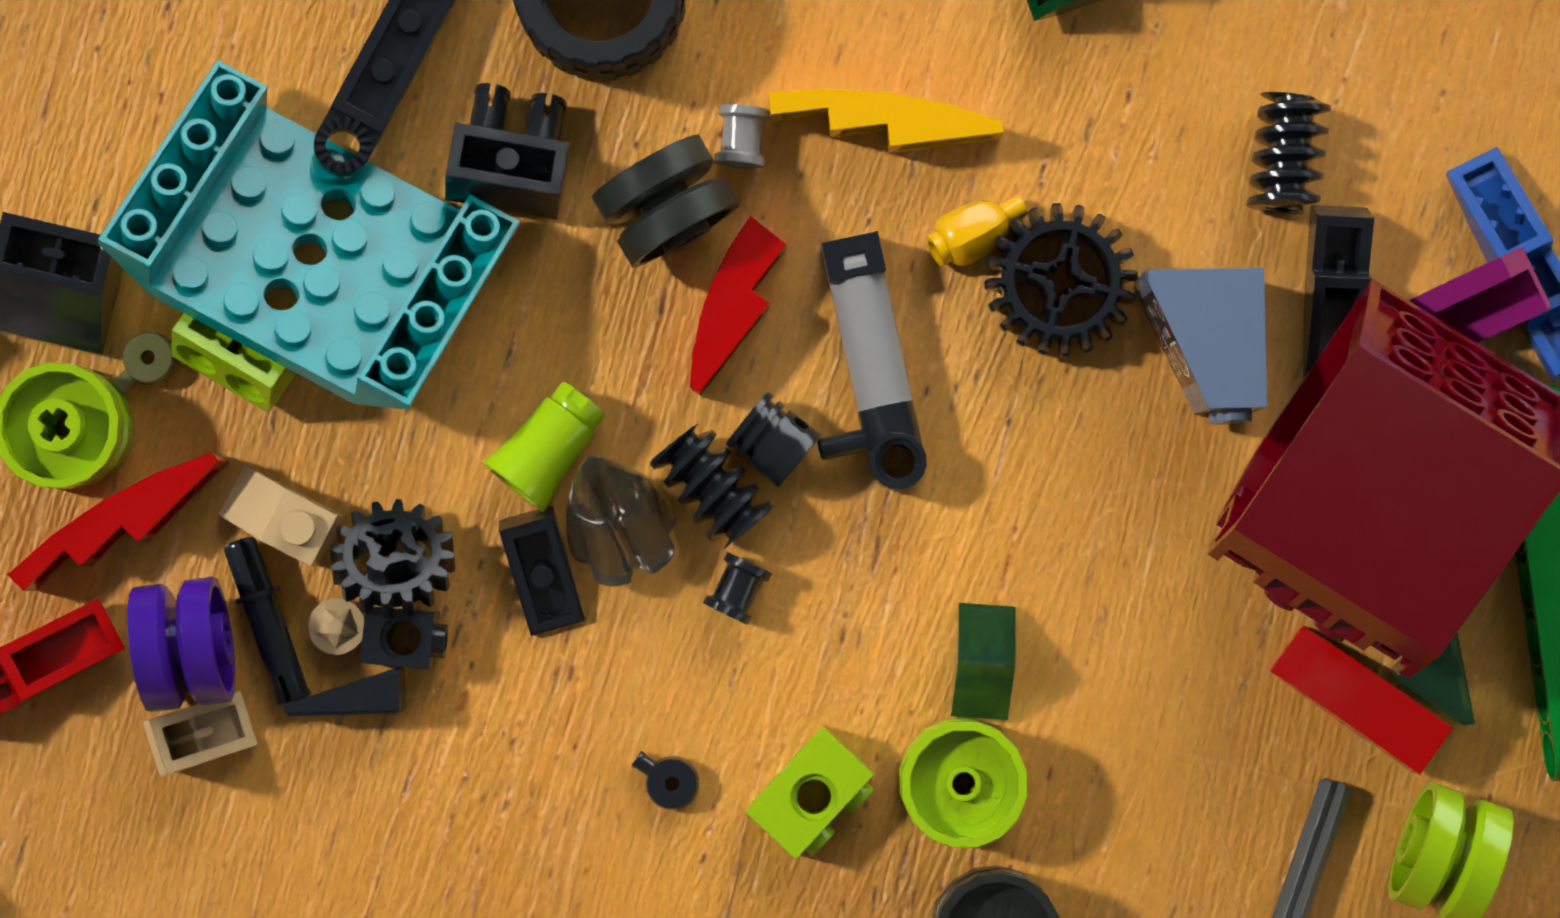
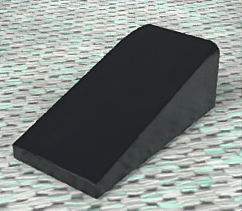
[499,506,585,636]
[284,667,406,716]

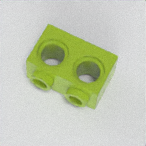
[171,313,296,413]

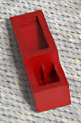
[690,216,787,396]
[0,598,125,717]
[1269,625,1454,775]

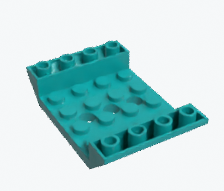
[98,60,520,410]

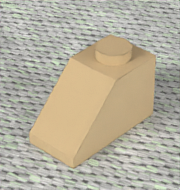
[218,464,346,567]

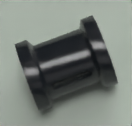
[703,552,772,625]

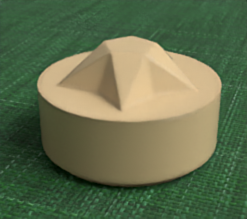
[308,598,365,655]

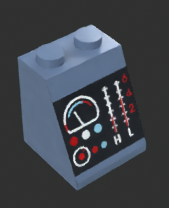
[1135,268,1267,424]

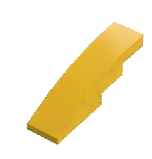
[768,88,1004,153]

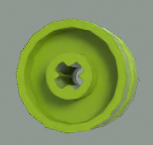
[0,362,134,490]
[899,718,1028,848]
[1388,781,1514,918]

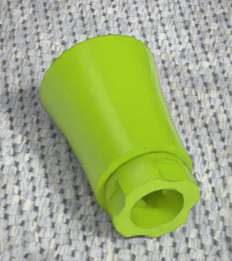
[482,381,605,512]

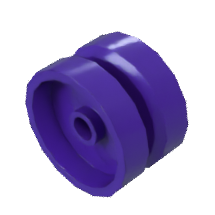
[127,576,236,713]

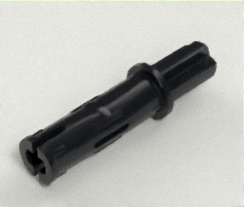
[224,537,312,706]

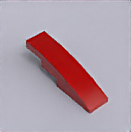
[7,452,229,591]

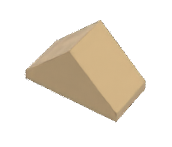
[143,691,258,777]

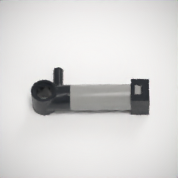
[817,231,927,491]

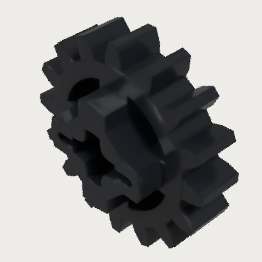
[329,499,456,619]

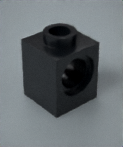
[360,605,448,670]

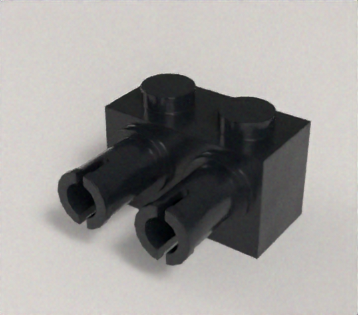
[445,83,569,220]

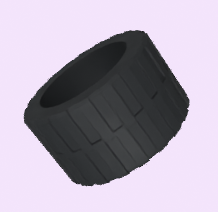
[513,0,686,81]

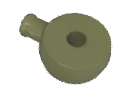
[112,331,177,394]

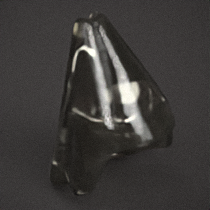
[566,455,677,587]

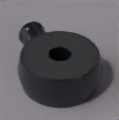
[631,751,699,810]

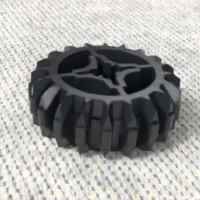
[983,203,1138,358]

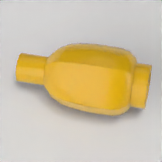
[926,195,1028,267]

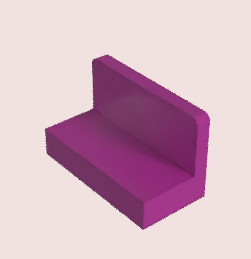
[1408,247,1551,343]

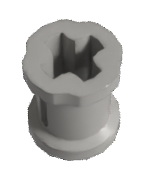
[714,104,770,169]

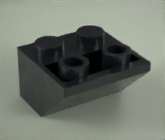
[0,212,123,355]

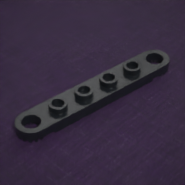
[314,0,456,177]

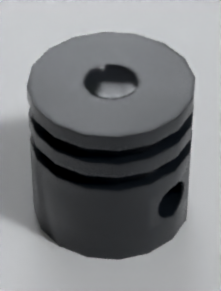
[725,392,821,488]

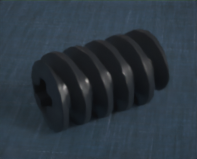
[1246,92,1331,214]
[650,424,773,550]

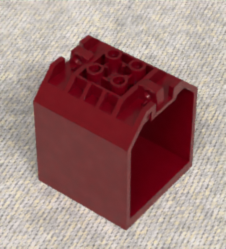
[1208,278,1560,678]

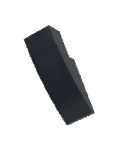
[1303,205,1374,379]

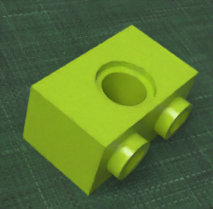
[745,725,874,859]

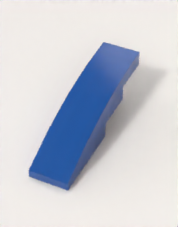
[1446,147,1560,383]

